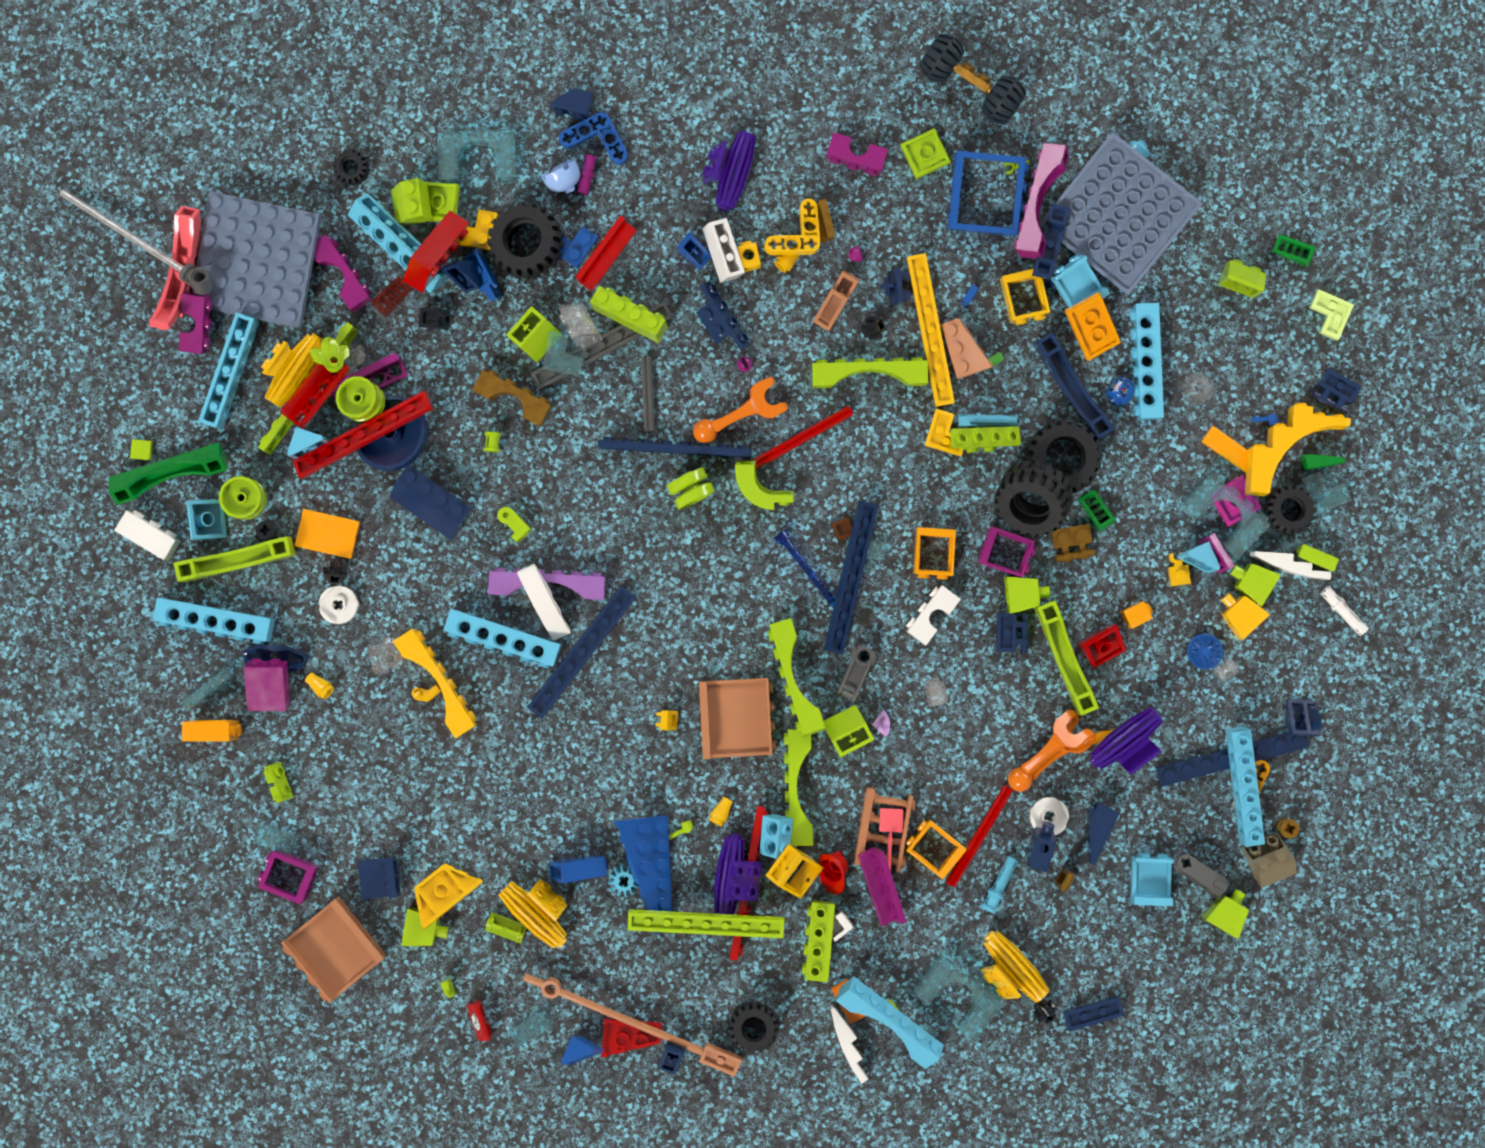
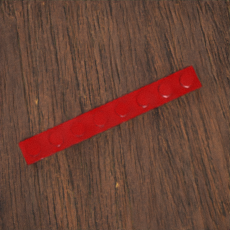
[293,391,433,479]
[730,805,768,961]

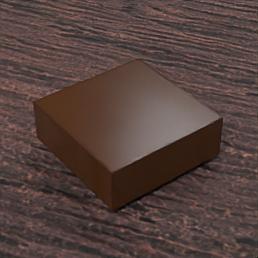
[831,516,852,541]

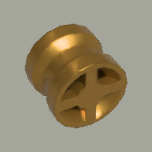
[1276,818,1300,839]

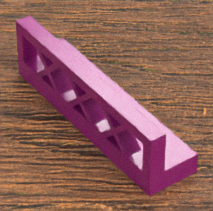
[326,352,409,401]
[857,847,907,926]

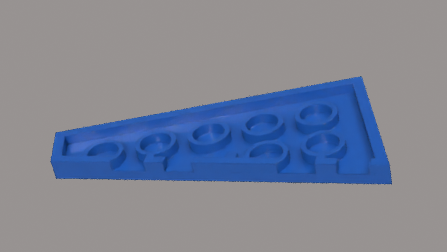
[614,815,672,934]

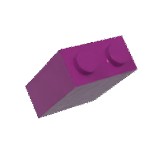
[244,659,290,711]

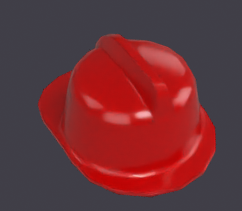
[819,851,849,895]

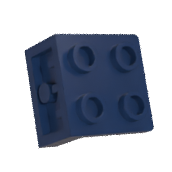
[358,856,401,899]

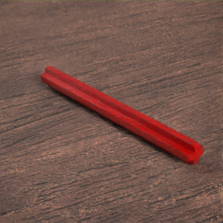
[751,406,853,469]
[946,785,1013,887]

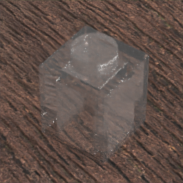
[923,677,948,707]

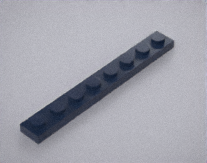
[598,437,752,459]
[823,500,878,654]
[527,586,637,719]
[1155,732,1310,787]

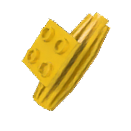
[261,333,323,408]
[498,879,567,949]
[981,931,1050,1003]

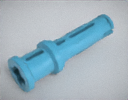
[980,856,1019,914]

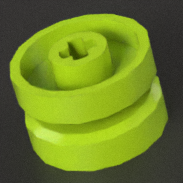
[336,377,385,423]
[666,467,716,510]
[219,476,267,520]

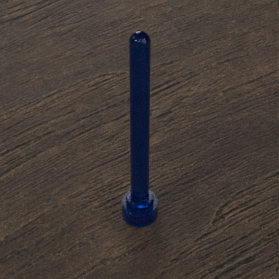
[774,529,835,607]

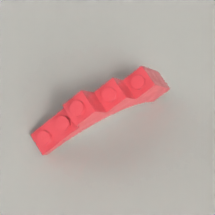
[149,206,201,330]

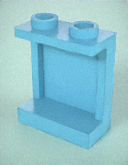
[1051,254,1110,308]
[1130,853,1174,906]

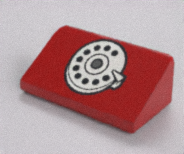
[466,1000,492,1041]

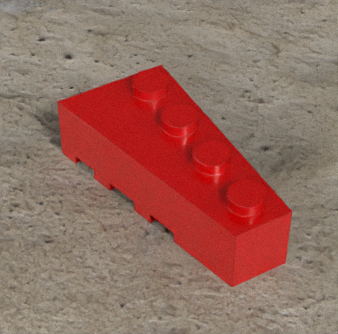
[403,210,469,293]

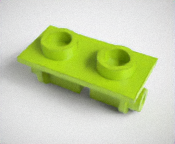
[263,762,293,804]
[485,912,527,944]

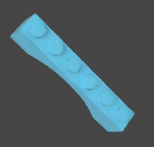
[835,976,944,1069]

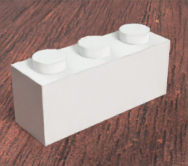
[702,218,745,283]
[114,510,181,561]

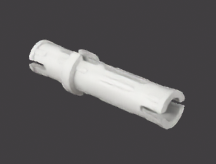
[1320,586,1369,636]

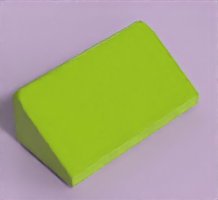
[1296,544,1339,571]

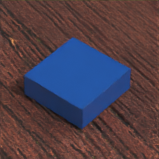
[960,284,978,307]

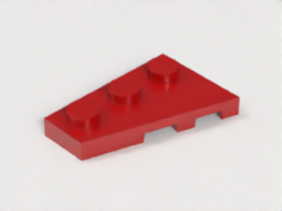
[601,1018,662,1058]

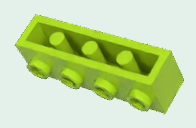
[590,286,668,344]
[802,900,836,982]

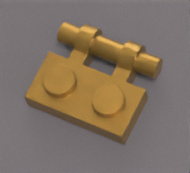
[1051,524,1095,563]

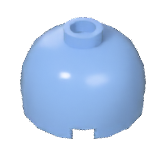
[541,159,580,194]

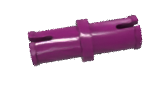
[577,154,597,195]

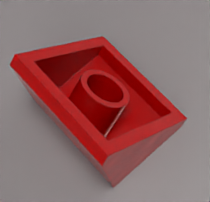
[1078,624,1126,669]

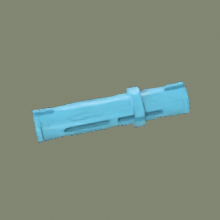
[958,413,1017,428]

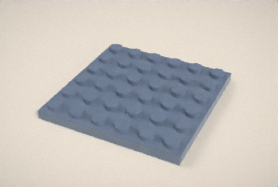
[1040,132,1203,296]
[192,191,322,329]

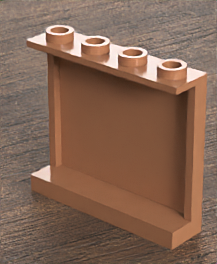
[699,678,776,759]
[281,896,387,1003]

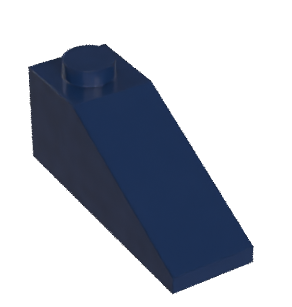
[1087,801,1120,865]

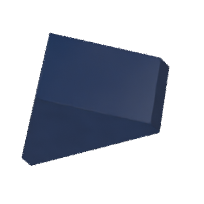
[441,259,481,293]
[658,1041,685,1075]

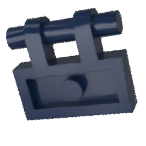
[1311,368,1362,416]
[995,613,1031,653]

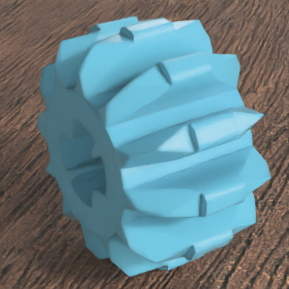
[608,864,639,897]

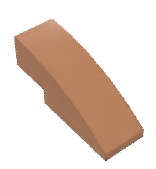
[813,270,860,331]

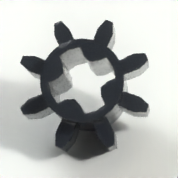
[861,316,885,340]
[323,560,347,584]
[1032,999,1057,1024]

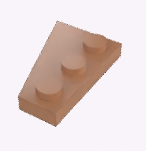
[941,318,994,379]

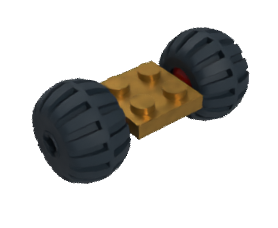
[920,34,1026,124]

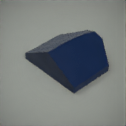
[1285,699,1323,736]

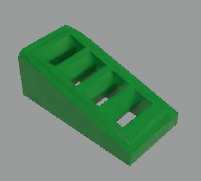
[1272,234,1316,267]
[1300,454,1346,471]
[1078,489,1116,533]

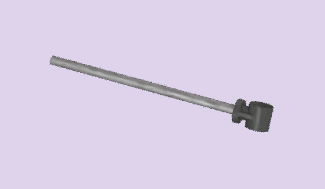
[60,189,212,295]

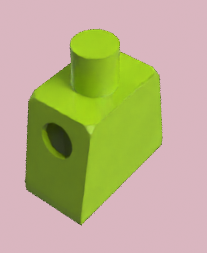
[1229,563,1281,607]
[1004,577,1050,614]
[1201,889,1249,939]
[401,906,449,946]

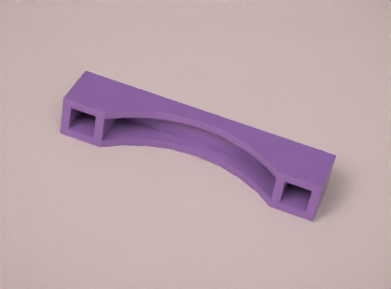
[488,568,606,600]

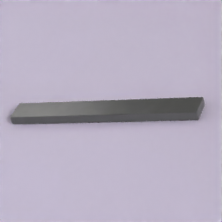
[530,301,674,391]

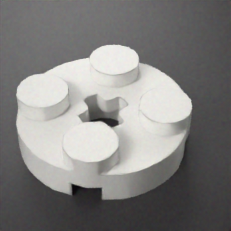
[319,586,359,624]
[1029,797,1069,835]

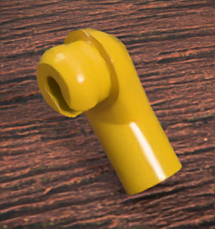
[412,684,442,702]

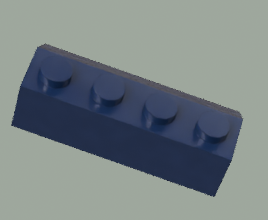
[389,465,474,541]

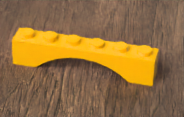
[393,629,477,739]

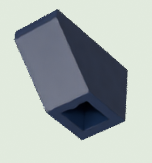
[550,88,594,121]

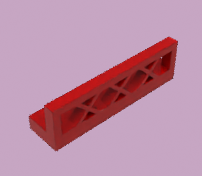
[575,215,637,292]
[280,361,350,429]

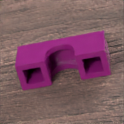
[826,132,888,176]
[179,292,212,354]

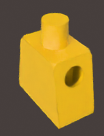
[1221,592,1270,640]

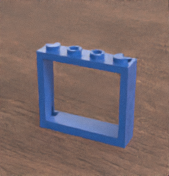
[947,151,1028,236]

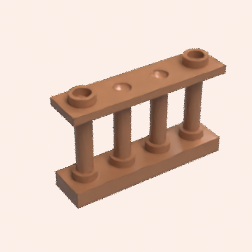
[853,787,916,873]

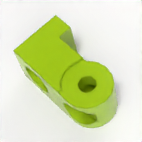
[497,507,532,543]

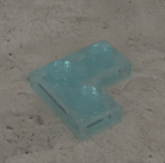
[542,331,584,377]
[1301,471,1352,514]

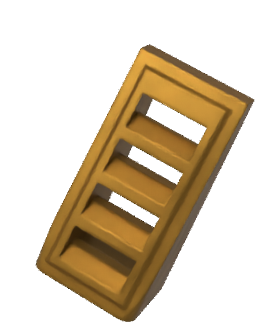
[1054,868,1076,892]

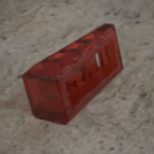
[372,276,413,318]

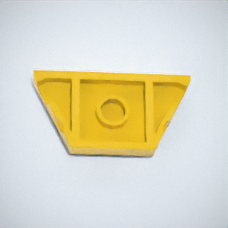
[414,863,483,930]

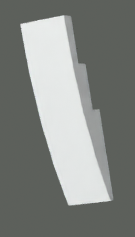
[1250,551,1331,580]
[517,564,571,641]
[830,1004,868,1083]

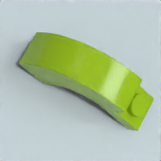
[735,461,794,510]

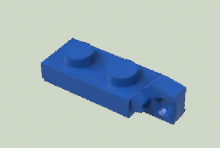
[463,248,502,301]

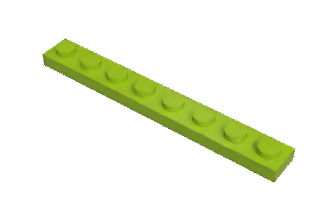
[258,322,359,455]
[628,909,784,938]

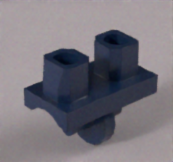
[879,268,911,306]

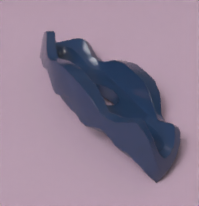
[243,645,309,672]

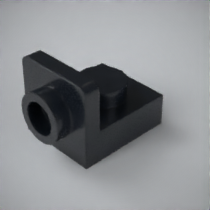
[418,308,450,330]

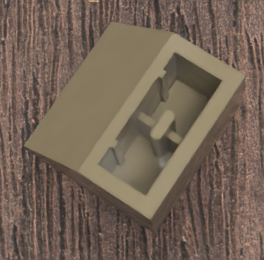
[1242,832,1297,888]

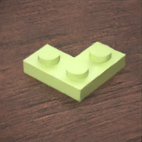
[1309,290,1354,341]

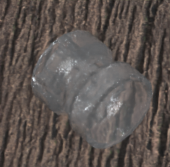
[1212,657,1240,684]

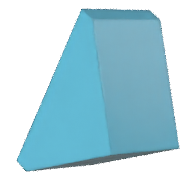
[1177,542,1220,573]

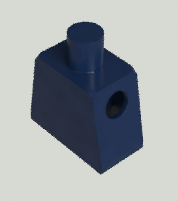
[1026,821,1056,872]

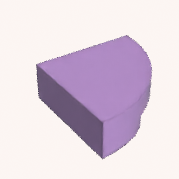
[871,710,890,737]

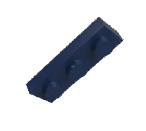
[1062,996,1124,1032]

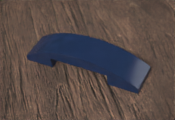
[1032,203,1070,280]

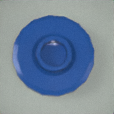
[1187,634,1223,669]

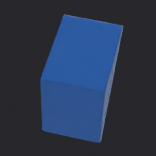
[677,232,711,270]
[561,1036,604,1065]

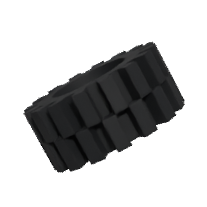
[332,149,369,186]

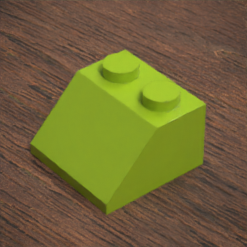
[391,178,432,227]
[1218,259,1266,298]

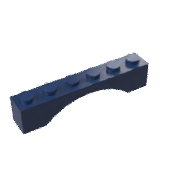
[1033,332,1114,441]

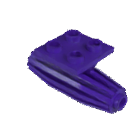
[702,131,756,212]
[1089,707,1163,775]
[714,833,762,915]

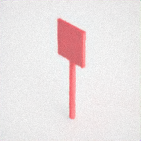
[879,808,903,872]

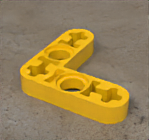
[764,199,820,255]

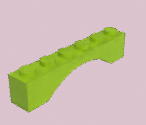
[812,357,928,389]
[174,536,296,582]
[1034,601,1099,716]
[767,618,826,737]
[784,729,813,846]

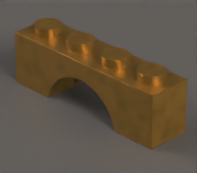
[472,369,552,427]

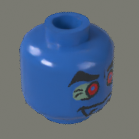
[1106,377,1135,407]

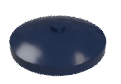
[356,396,428,472]

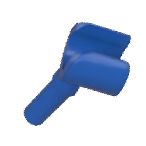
[1251,414,1280,426]

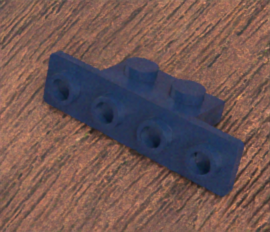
[696,282,751,350]

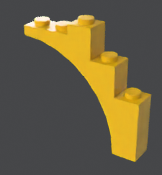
[1245,403,1351,497]

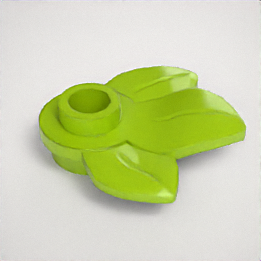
[310,337,350,372]

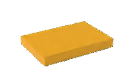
[1064,292,1121,361]
[295,509,360,559]

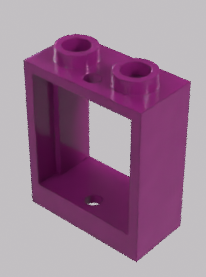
[977,526,1036,578]
[258,849,319,905]

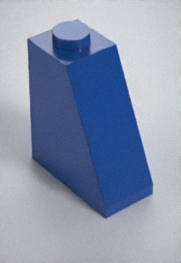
[549,855,608,883]

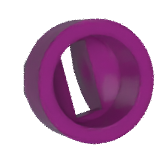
[848,246,863,262]
[737,356,752,372]

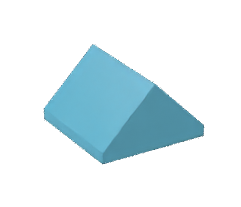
[287,427,331,459]
[186,500,227,541]

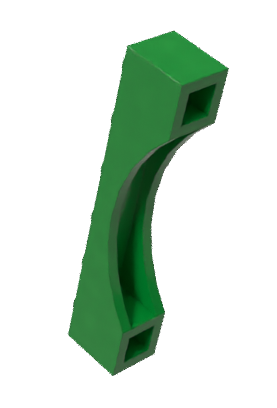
[108,442,227,505]

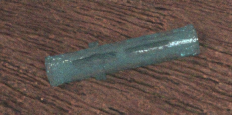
[180,667,233,712]

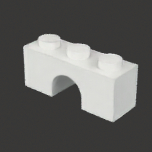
[906,585,961,645]

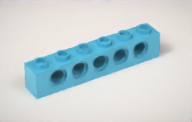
[348,193,448,293]
[1130,303,1164,420]
[198,313,260,430]
[153,598,275,645]
[443,609,562,669]
[1225,726,1265,847]

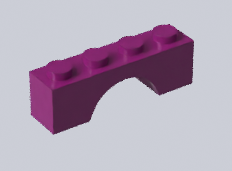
[314,234,372,313]

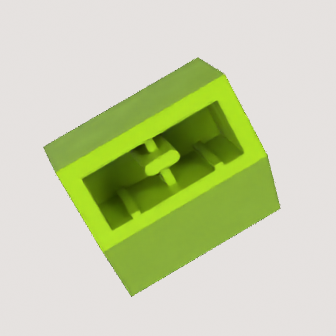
[506,306,562,363]
[823,704,875,758]

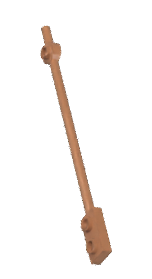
[523,973,743,1077]

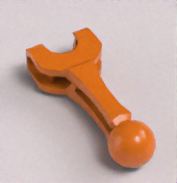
[693,376,789,443]
[1008,710,1096,792]

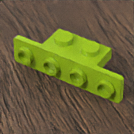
[950,426,1021,453]

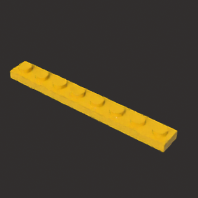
[906,253,955,407]

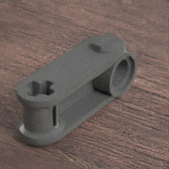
[836,644,877,703]
[1173,854,1229,899]

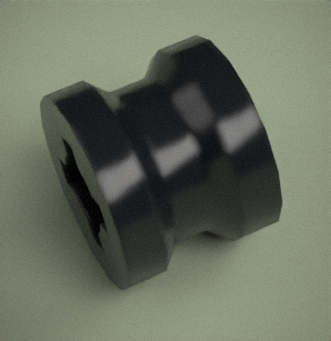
[256,521,278,540]

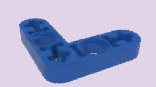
[559,112,628,165]

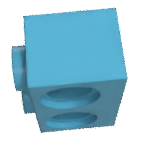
[759,814,793,859]

